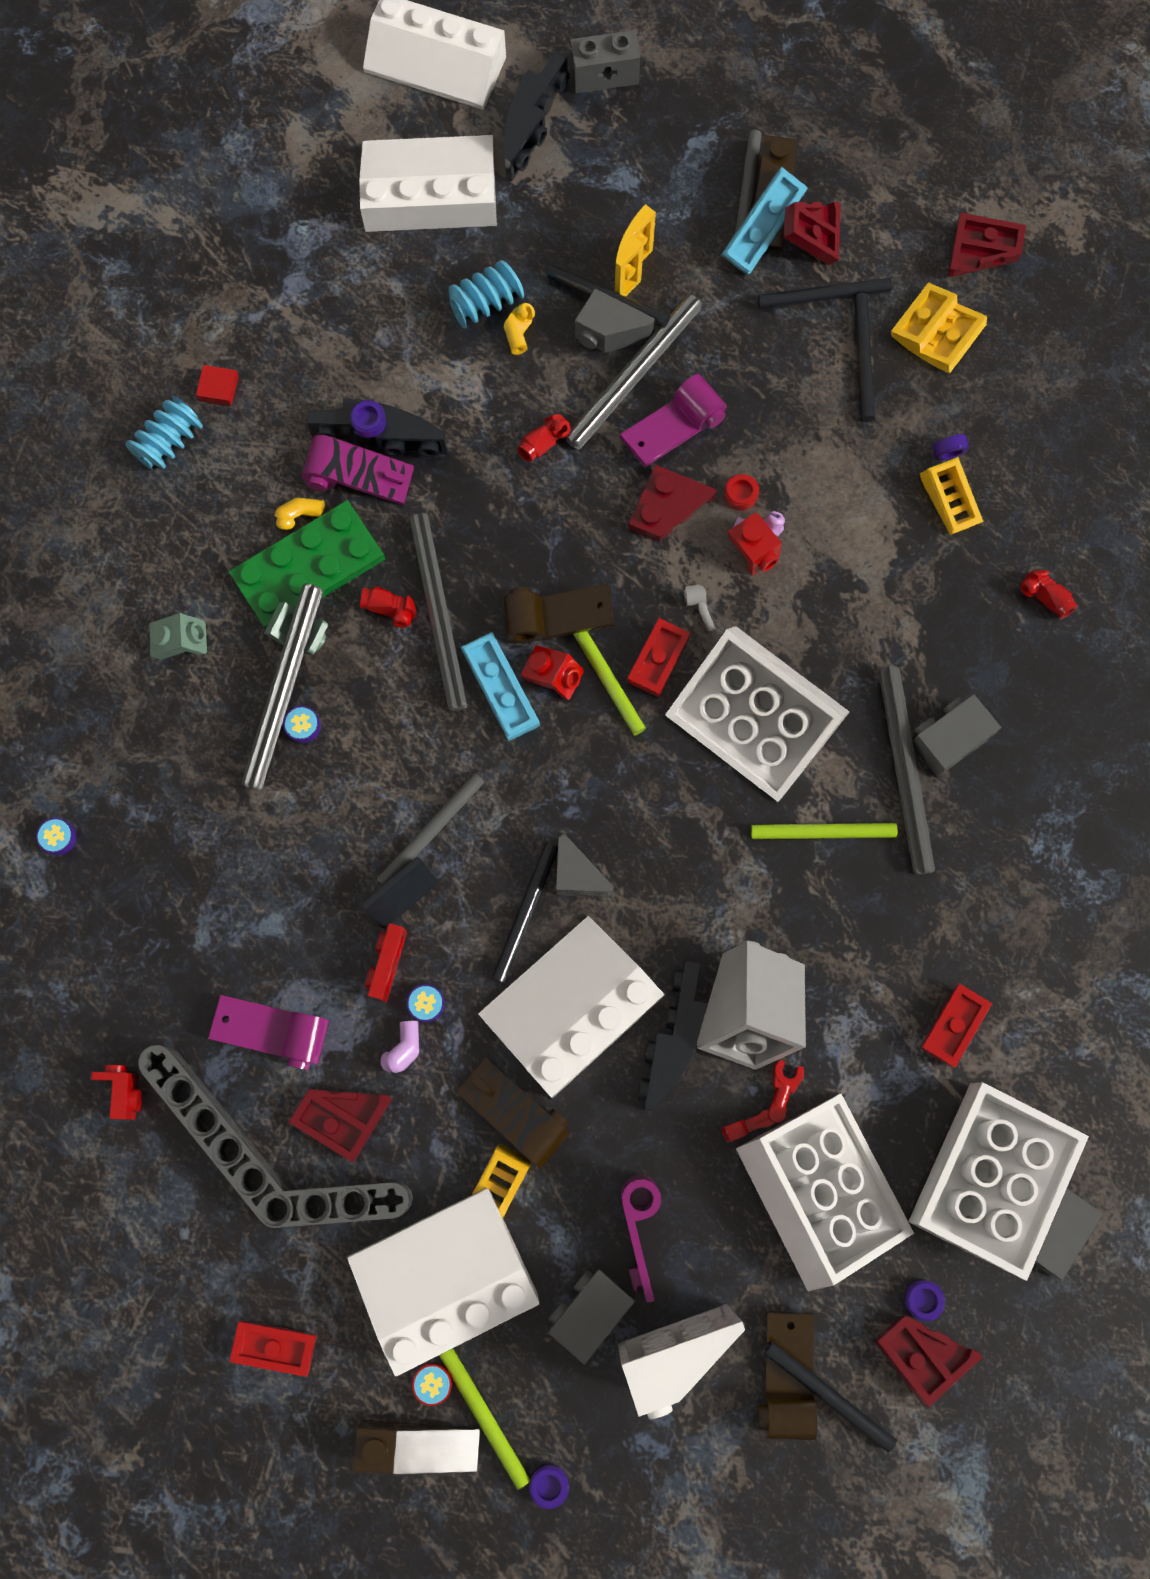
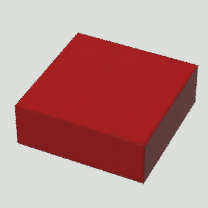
[196,365,239,406]

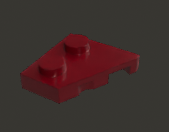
[784,202,841,265]
[947,213,1026,277]
[628,465,717,542]
[288,1089,393,1162]
[873,1316,983,1407]

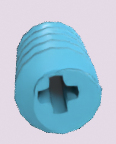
[448,260,524,328]
[125,395,203,470]

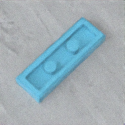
[721,167,808,275]
[461,632,540,742]

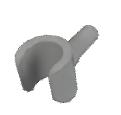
[684,585,716,632]

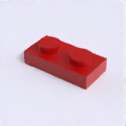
[627,618,691,698]
[365,923,407,1003]
[920,983,992,1068]
[230,1320,317,1377]

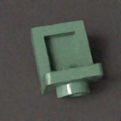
[264,602,328,655]
[149,613,207,660]

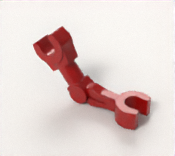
[721,1060,804,1142]

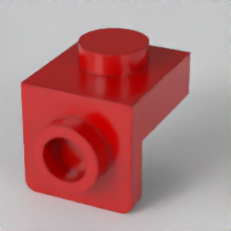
[728,512,782,576]
[520,645,584,700]
[91,1065,142,1120]

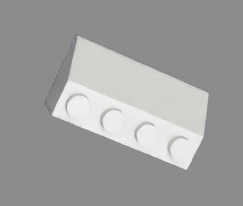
[363,0,506,110]

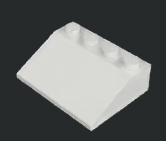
[360,135,497,232]
[665,626,849,802]
[478,916,665,1098]
[908,1082,1089,1281]
[736,1094,914,1292]
[347,1187,539,1377]
[618,1304,745,1419]

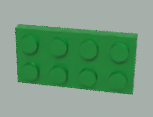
[228,500,386,630]

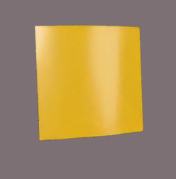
[615,204,656,296]
[891,283,987,374]

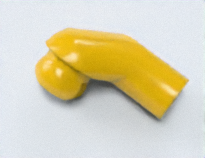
[504,303,535,355]
[274,497,325,530]

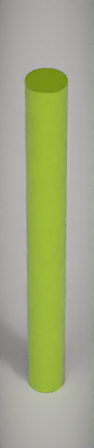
[573,631,646,736]
[751,823,898,839]
[439,1348,530,1490]

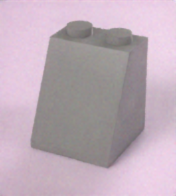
[697,941,806,1070]

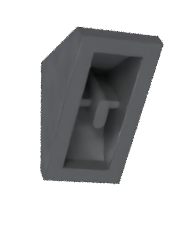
[556,834,614,898]

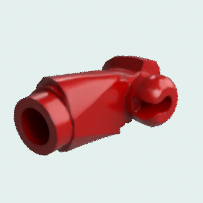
[516,414,571,463]
[1020,570,1078,619]
[360,586,416,628]

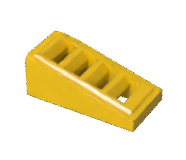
[919,457,983,535]
[472,1143,532,1218]

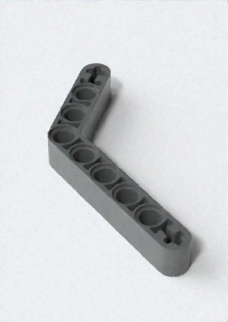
[138,1045,413,1228]

